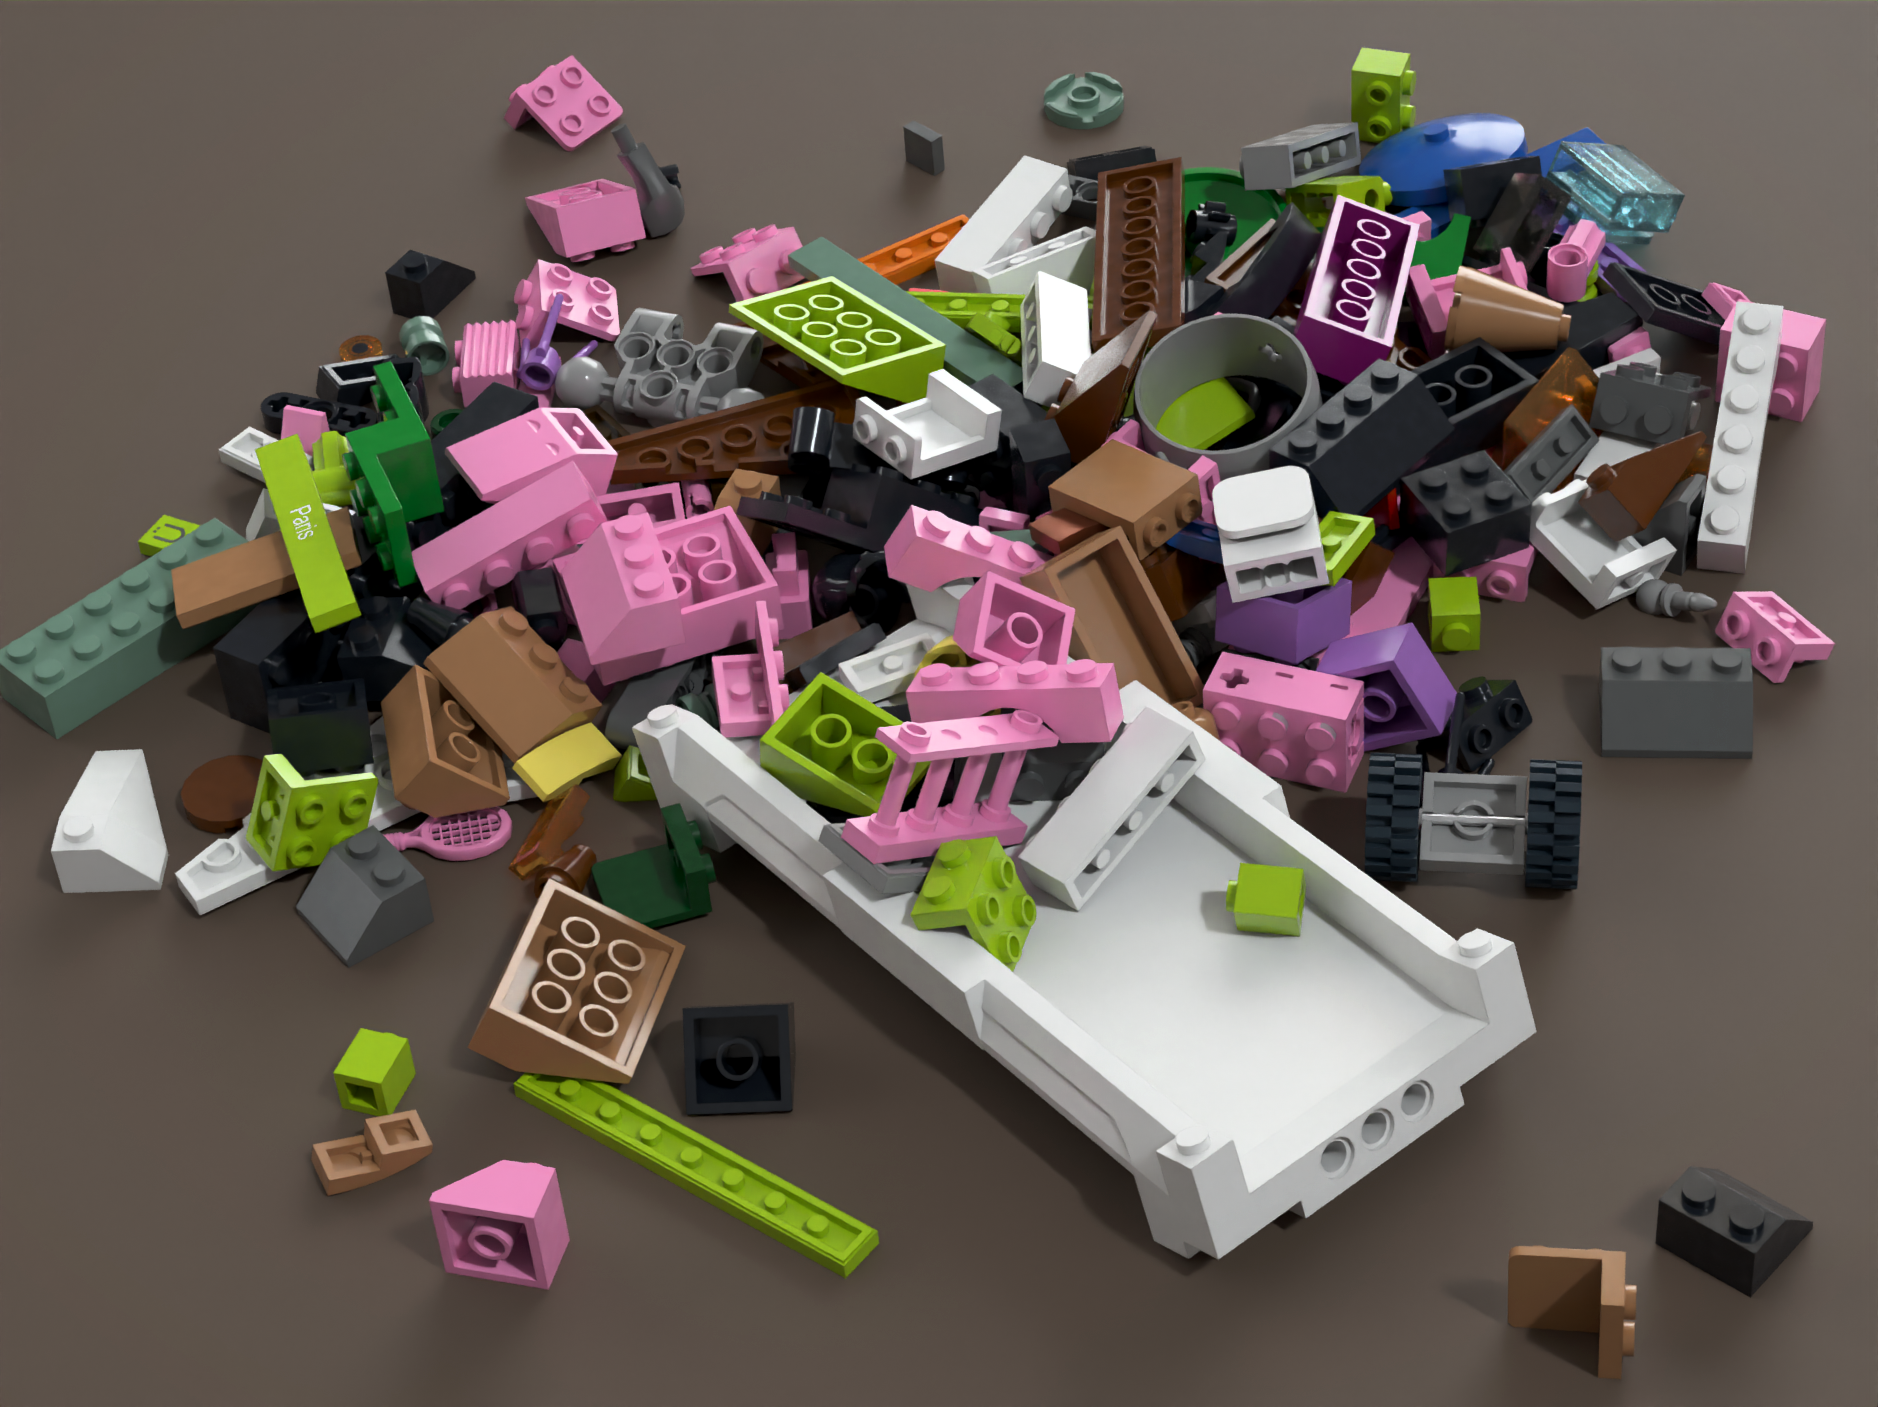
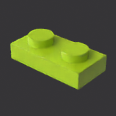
[1319,511,1375,587]

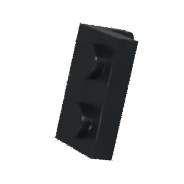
[1417,676,1533,771]

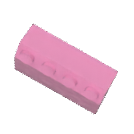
[552,506,784,685]

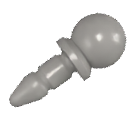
[1636,579,1717,617]

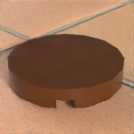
[181,755,263,833]

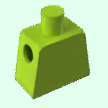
[1285,176,1392,227]

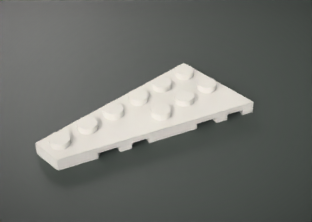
[175,716,421,915]

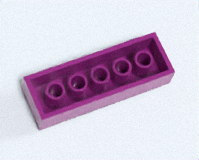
[1293,195,1420,386]

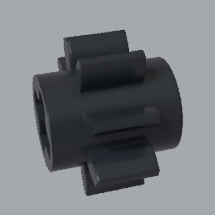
[1185,200,1237,247]

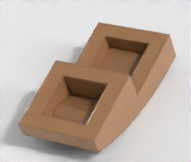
[311,1109,433,1196]

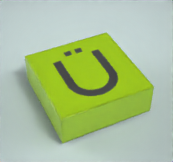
[138,515,200,557]

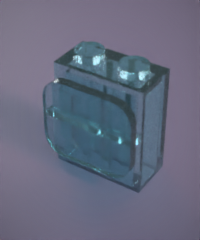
[1545,141,1685,245]

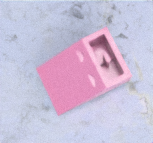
[444,408,618,504]

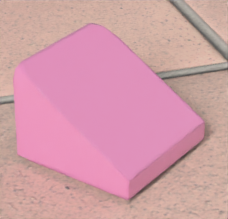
[281,405,330,456]

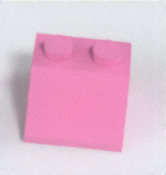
[953,571,1075,666]
[429,1160,570,1290]

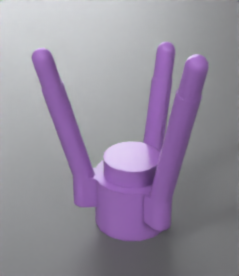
[516,294,598,391]

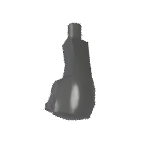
[611,123,685,238]

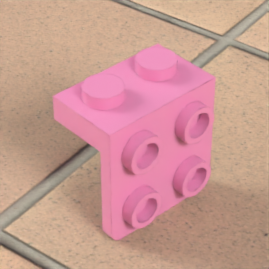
[504,55,623,151]
[691,224,805,302]
[514,259,620,350]

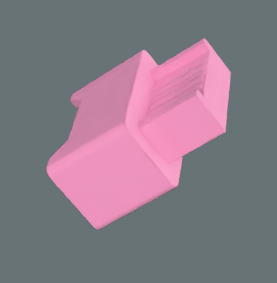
[766,532,813,639]

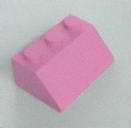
[561,512,686,665]

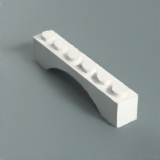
[1697,301,1784,574]

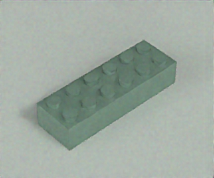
[0,518,261,739]

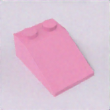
[525,179,646,262]

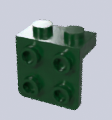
[591,803,716,928]

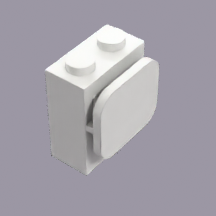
[1212,466,1329,603]

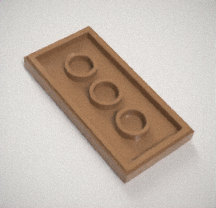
[171,506,362,629]

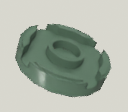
[1044,72,1124,129]

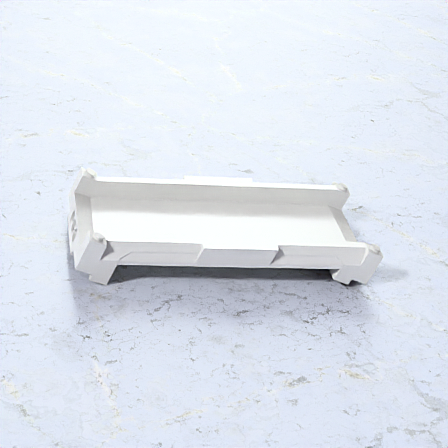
[632,577,1537,1260]

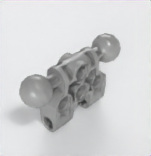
[555,307,764,428]

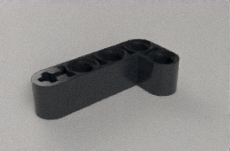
[788,407,970,491]

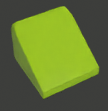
[613,745,657,802]

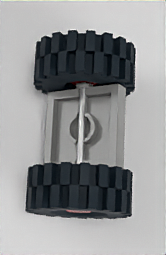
[1365,753,1582,889]

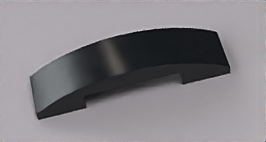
[1208,202,1321,319]

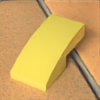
[512,722,622,802]

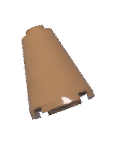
[1444,266,1572,354]

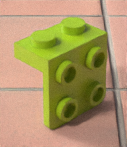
[910,836,1036,971]

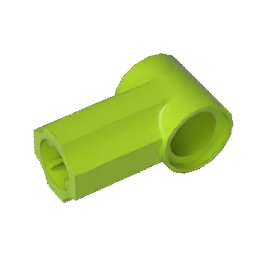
[312,431,356,507]

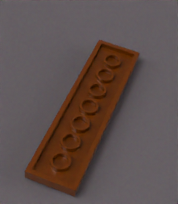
[1092,157,1185,353]

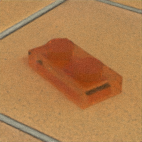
[508,784,590,881]

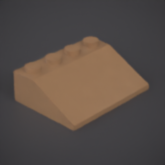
[467,878,686,1084]

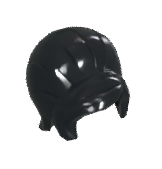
[812,550,911,633]

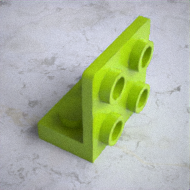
[246,754,379,872]

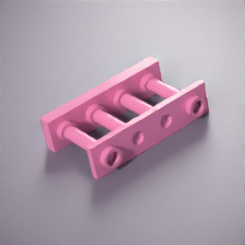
[841,710,1060,864]

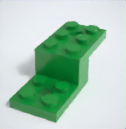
[342,361,444,587]

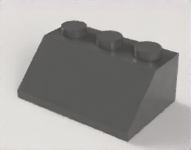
[1599,646,1753,759]

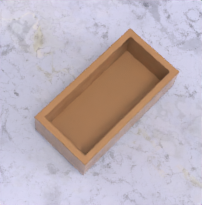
[1019,525,1204,707]

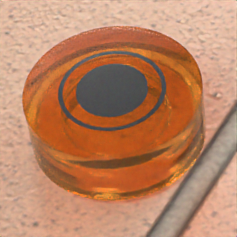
[339,335,384,362]

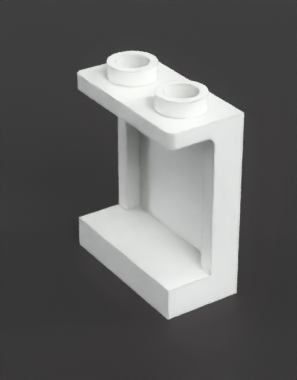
[853,369,1002,480]
[1529,479,1677,609]

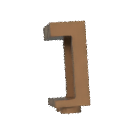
[1048,439,1203,560]

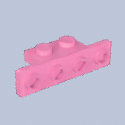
[712,601,789,738]

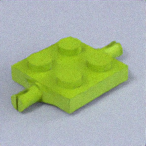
[964,310,1022,367]

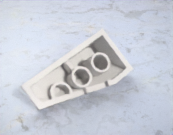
[51,749,169,893]

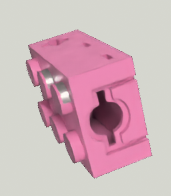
[1203,652,1364,793]

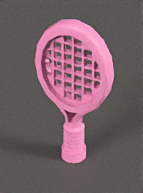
[383,806,513,861]

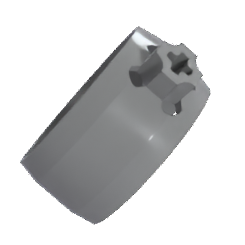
[1133,314,1323,481]

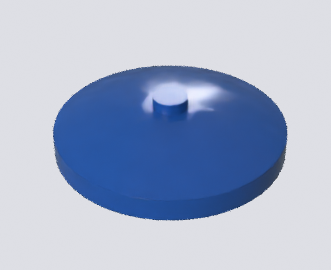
[1359,113,1528,206]

